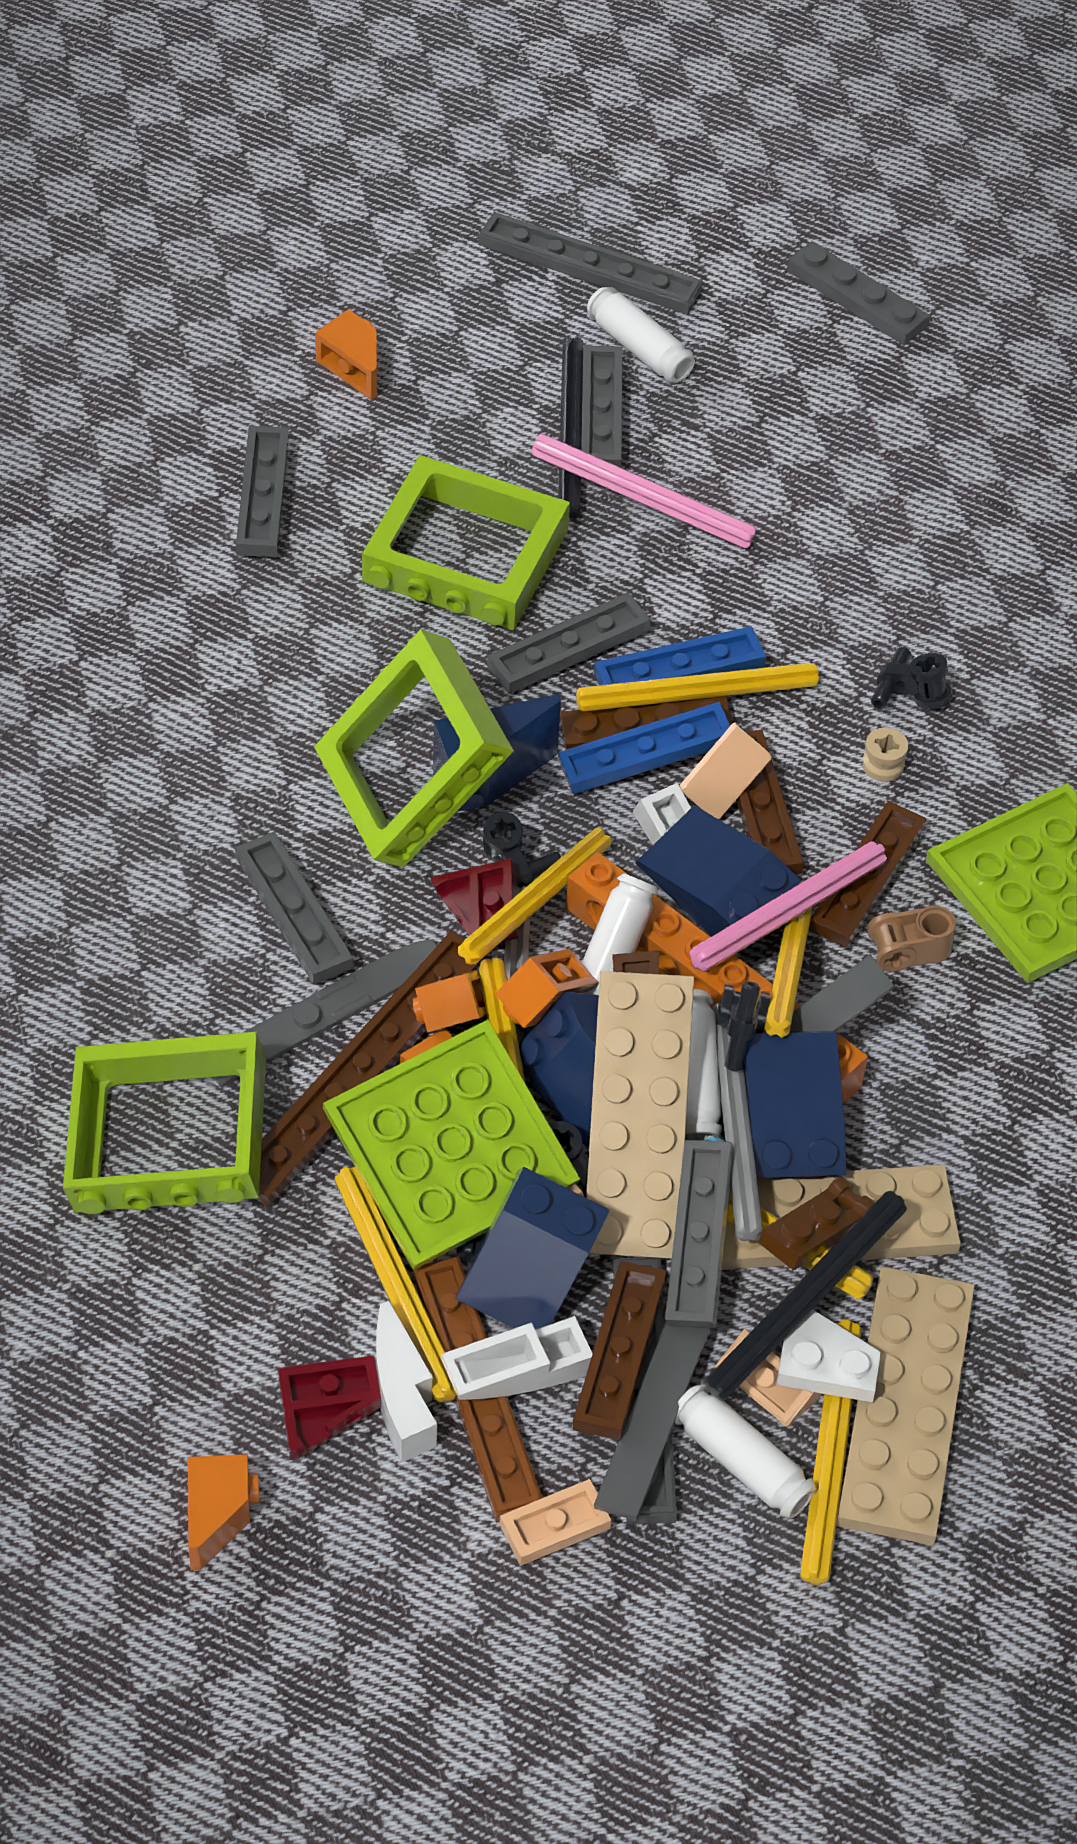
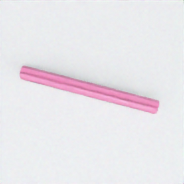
[532,434,756,549]
[689,841,887,972]

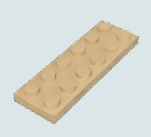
[586,971,694,1259]
[722,1165,960,1270]
[836,1266,974,1546]

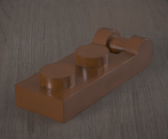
[758,1176,875,1271]

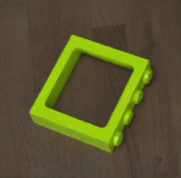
[362,455,570,631]
[314,629,514,868]
[63,1032,266,1214]

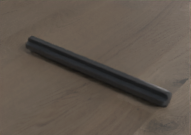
[558,336,583,518]
[705,1191,907,1401]

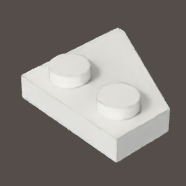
[776,1309,881,1403]

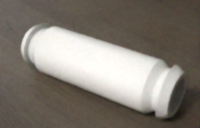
[587,287,695,383]
[582,873,658,995]
[685,989,723,1140]
[675,1385,816,1518]

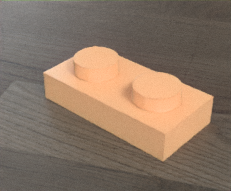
[499,1479,611,1566]

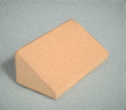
[679,723,772,819]
[715,1329,823,1428]

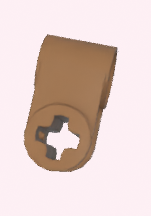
[866,906,956,972]

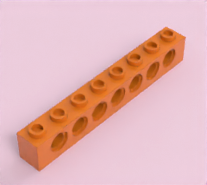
[565,851,868,1104]

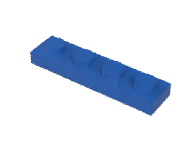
[594,626,766,686]
[558,702,730,794]

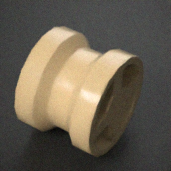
[862,727,908,782]

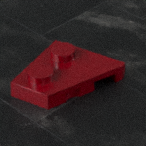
[431,858,519,942]
[278,1355,381,1460]

